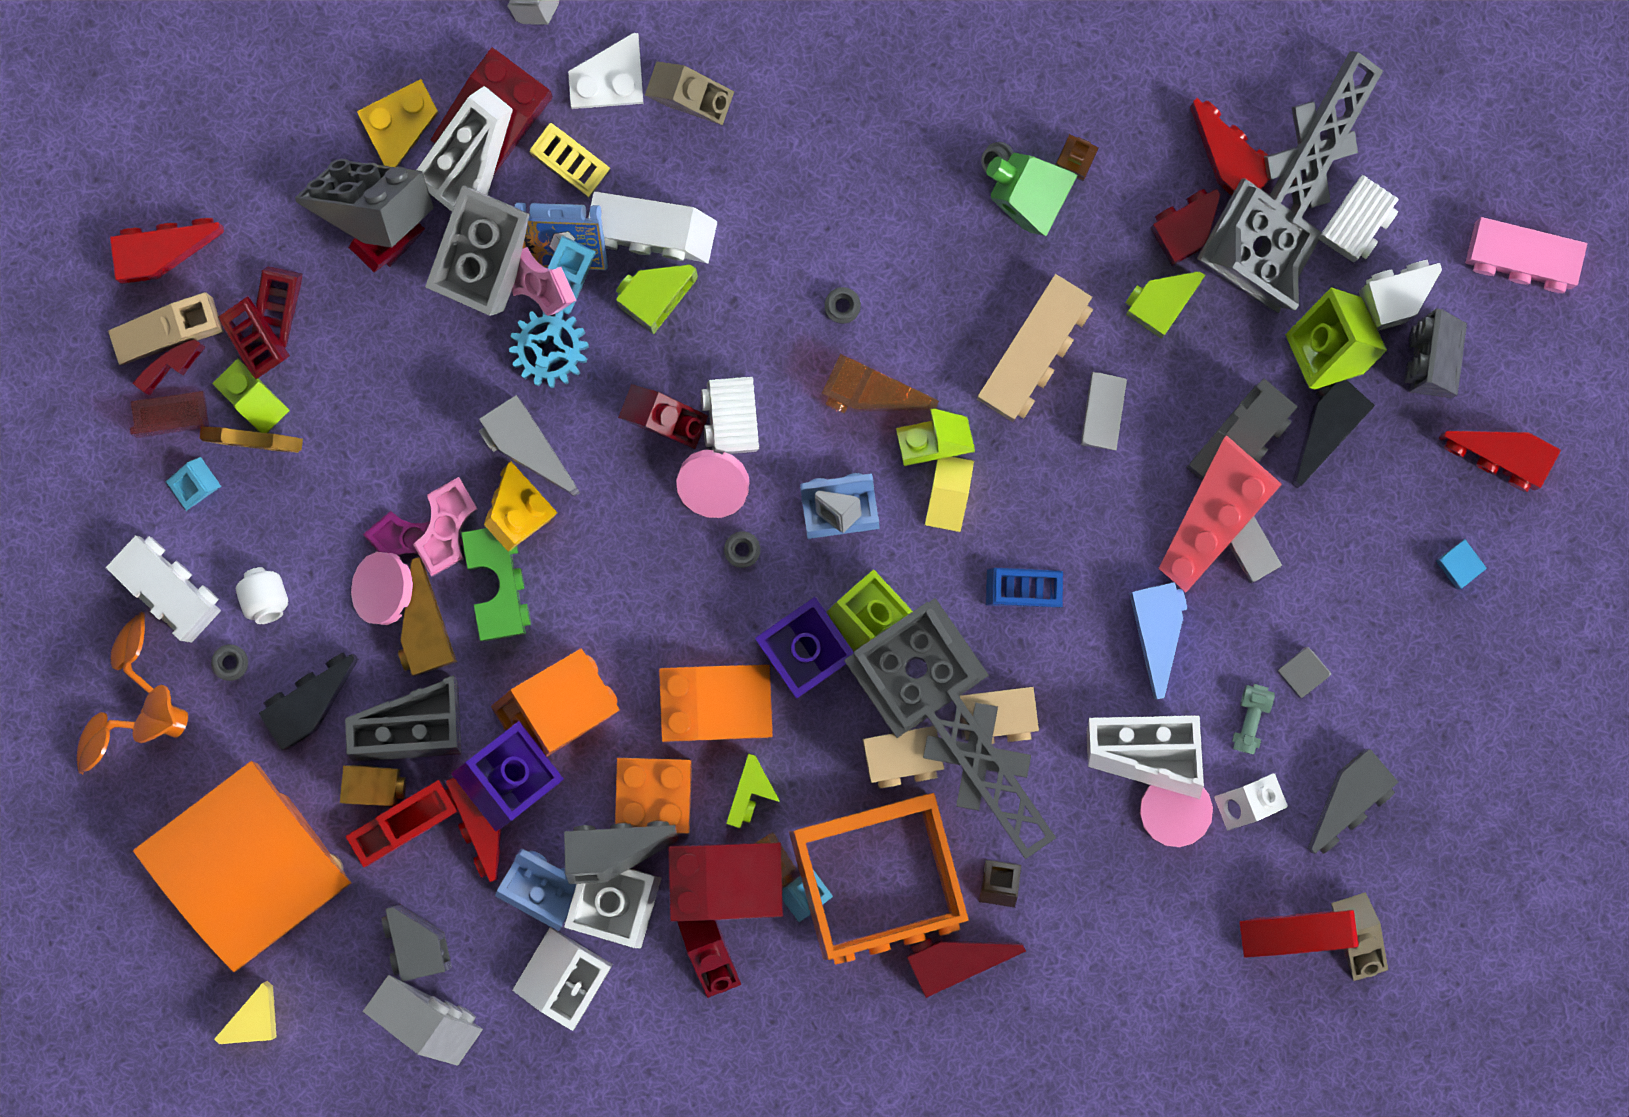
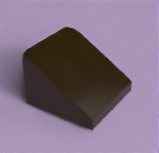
[979,859,1021,908]

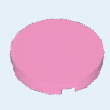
[676,450,749,518]
[351,552,413,625]
[1139,785,1213,847]

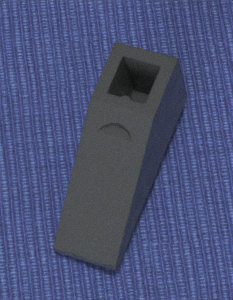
[1307,749,1399,854]
[564,821,678,884]

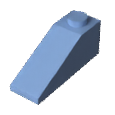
[1129,582,1187,700]

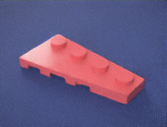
[1159,436,1282,592]

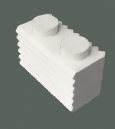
[1319,175,1398,263]
[701,377,759,454]

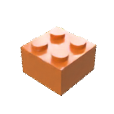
[615,758,692,834]

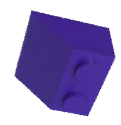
[754,597,854,699]
[451,721,564,832]

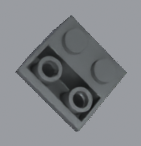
[382,904,452,982]

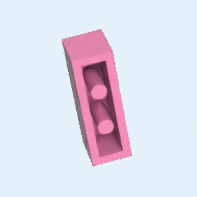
[1465,217,1588,293]

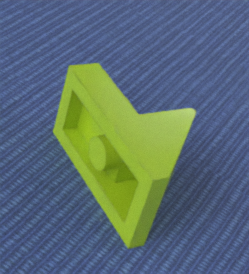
[212,358,290,433]
[896,409,975,466]
[726,754,780,828]

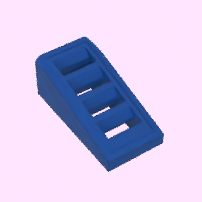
[986,568,1063,608]

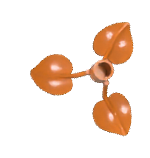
[77,611,188,775]

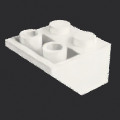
[1359,260,1442,331]
[512,927,613,1031]

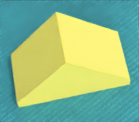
[925,457,974,532]
[214,981,276,1044]

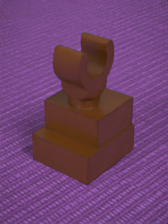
[1055,134,1099,181]

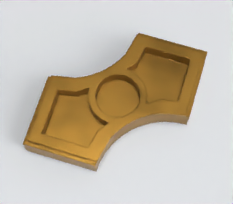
[199,426,303,453]

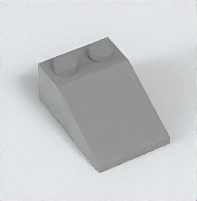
[425,185,530,316]
[479,395,580,497]

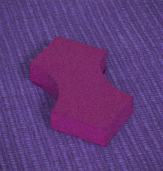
[363,511,463,556]

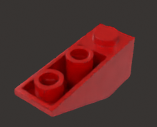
[1190,98,1270,196]
[110,218,224,284]
[1438,431,1561,492]
[446,778,501,882]

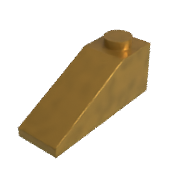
[398,557,457,676]
[340,765,406,806]

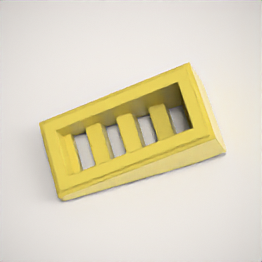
[529,123,610,197]

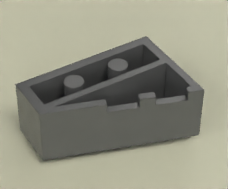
[1186,378,1298,481]

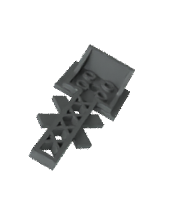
[1197,51,1383,313]
[844,598,1056,859]

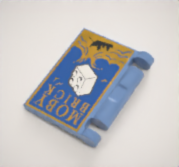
[515,203,608,270]

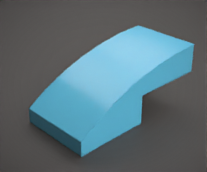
[548,236,596,314]

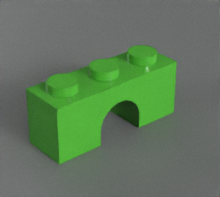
[461,528,531,641]

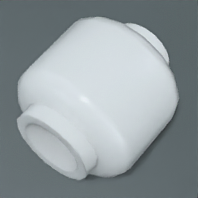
[236,567,288,624]

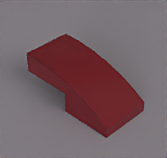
[132,339,205,395]

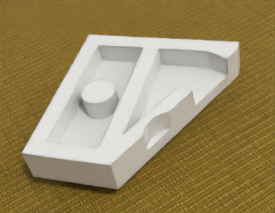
[568,33,644,109]

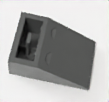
[295,159,434,247]
[1404,308,1467,398]

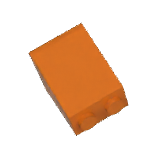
[491,648,620,757]

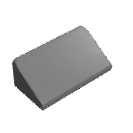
[1080,372,1127,451]
[1229,517,1282,584]

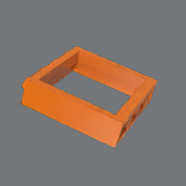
[789,793,969,965]

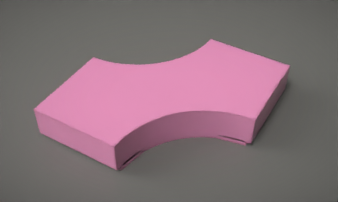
[512,247,576,316]
[413,477,477,577]

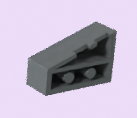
[345,675,462,762]

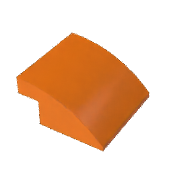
[133,761,352,972]

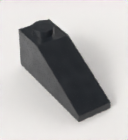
[1292,379,1375,488]

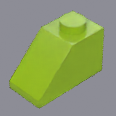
[1125,271,1206,339]

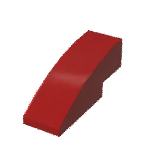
[345,780,458,868]
[1239,910,1359,958]

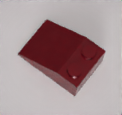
[430,47,553,176]
[669,842,783,921]

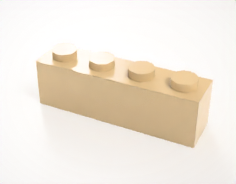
[976,274,1093,422]

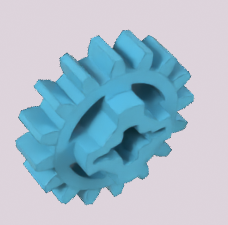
[509,310,589,388]

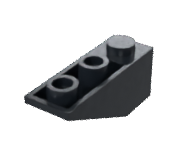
[259,652,359,750]

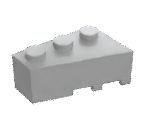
[363,975,483,1066]

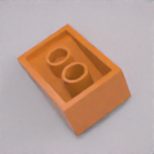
[659,665,773,742]

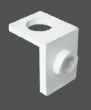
[1214,774,1288,831]

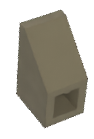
[645,61,734,125]
[1331,892,1388,981]

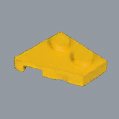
[357,79,438,167]
[484,461,558,552]

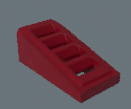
[252,266,303,348]
[218,296,290,379]

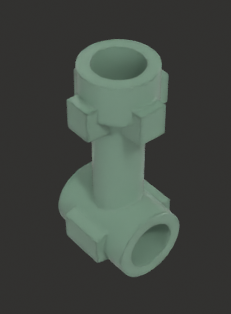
[1232,684,1275,755]

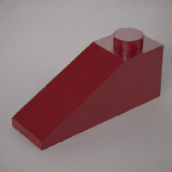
[907,938,1026,998]

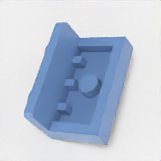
[800,473,880,539]
[495,849,577,931]

